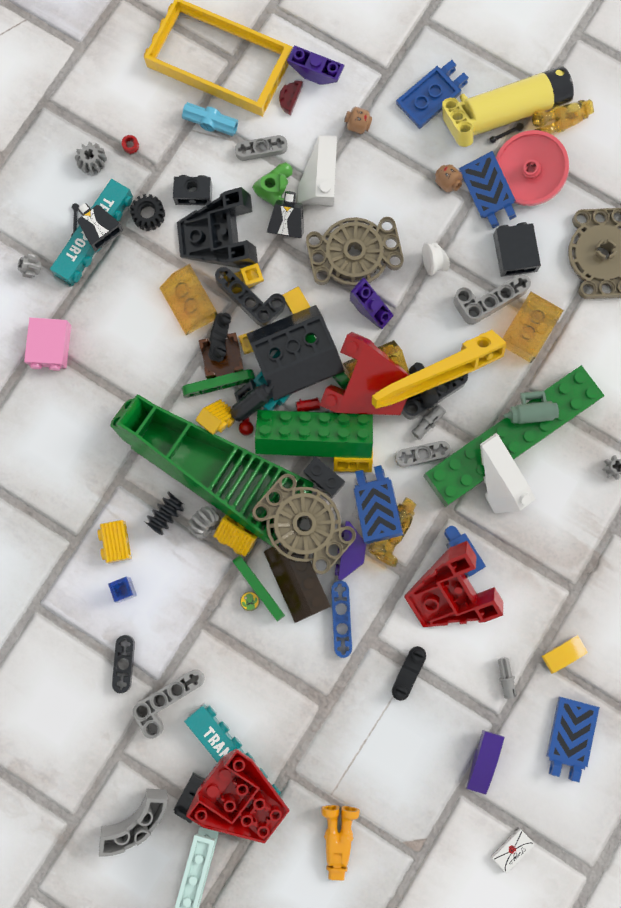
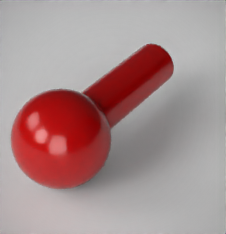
[239,418,254,436]

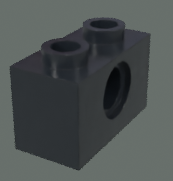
[173,175,212,205]
[303,457,345,499]

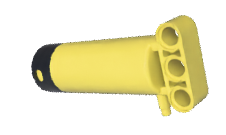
[442,66,574,147]

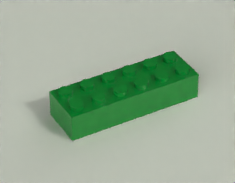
[255,410,373,458]

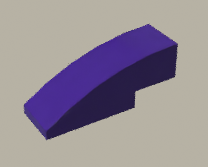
[466,730,505,795]

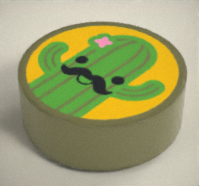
[240,591,260,611]

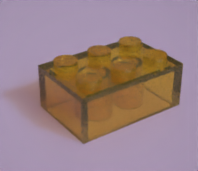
[502,292,564,363]

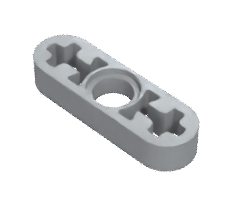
[235,135,287,161]
[395,441,451,468]

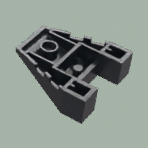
[177,187,258,268]

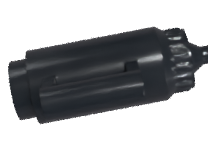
[230,380,274,422]

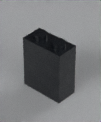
[493,222,541,277]

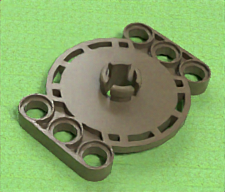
[568,208,621,299]
[306,217,404,286]
[252,474,356,574]

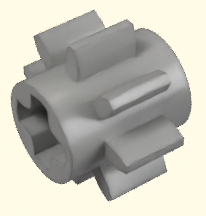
[18,254,41,278]
[602,455,621,480]

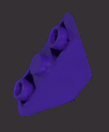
[287,45,345,85]
[350,278,394,329]
[335,521,366,581]

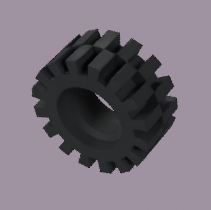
[130,194,165,231]

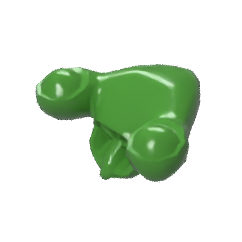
[252,162,293,207]

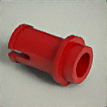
[295,397,320,412]

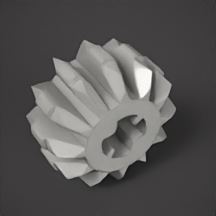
[75,142,107,175]
[188,506,221,539]

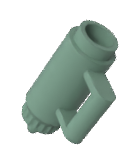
[503,390,559,424]

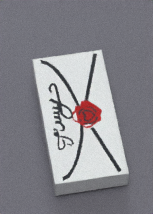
[491,828,535,874]

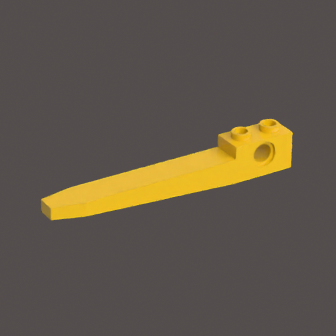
[372,330,506,409]

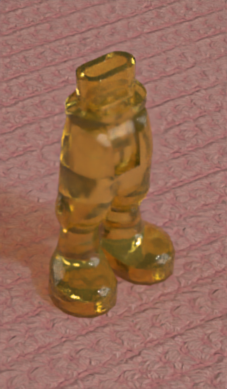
[532,99,594,134]
[368,497,416,567]

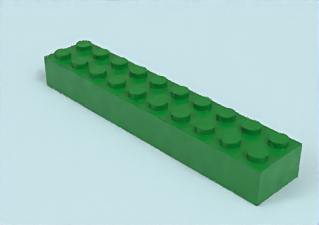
[423,365,605,507]

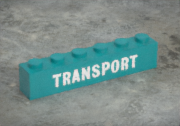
[50,178,133,286]
[184,704,281,795]

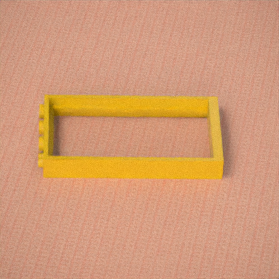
[144,0,293,117]

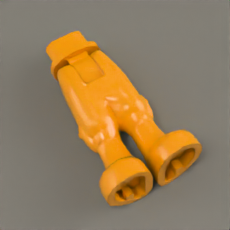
[321,805,360,881]

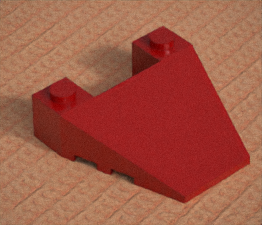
[319,332,409,415]
[404,541,503,627]

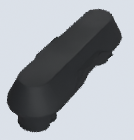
[208,312,231,362]
[409,362,439,408]
[392,646,426,701]

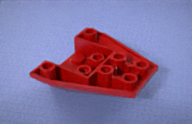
[186,749,290,844]

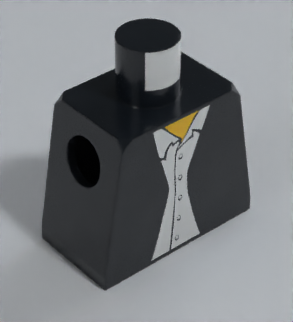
[267,191,304,238]
[77,203,123,252]

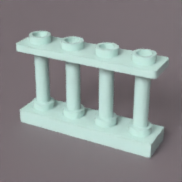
[175,826,219,908]

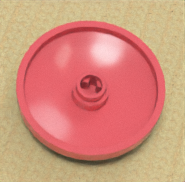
[496,130,569,206]

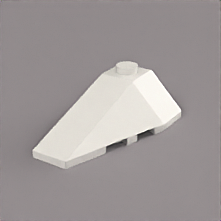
[297,135,337,206]
[480,433,536,513]

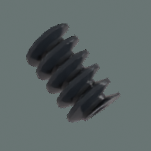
[145,491,184,535]

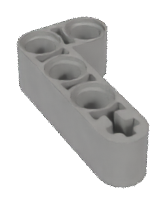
[453,275,531,324]
[133,670,205,739]

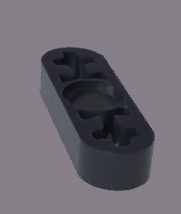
[112,635,135,693]

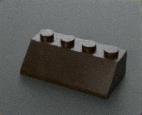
[264,544,331,623]

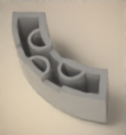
[99,789,168,857]

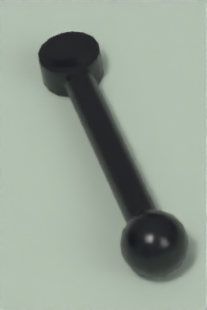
[489,123,524,143]
[71,203,79,237]

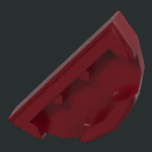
[279,80,303,116]

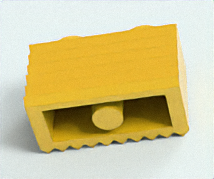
[195,399,235,435]
[213,515,258,557]
[97,520,132,563]

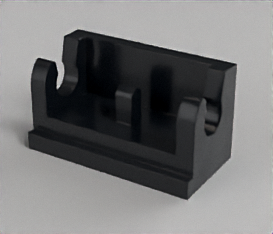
[173,773,205,823]

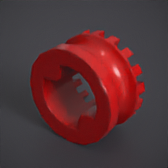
[122,135,139,154]

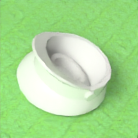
[422,242,450,276]

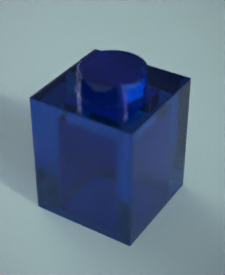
[108,576,137,603]

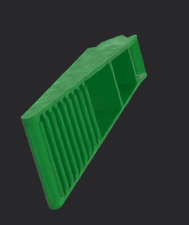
[110,394,314,547]

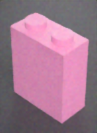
[24,318,71,371]

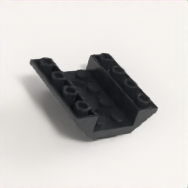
[247,305,345,401]

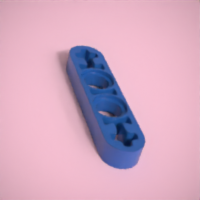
[331,580,352,658]

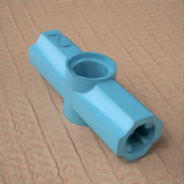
[182,102,238,136]

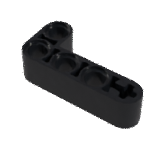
[215,267,286,327]
[402,374,468,420]

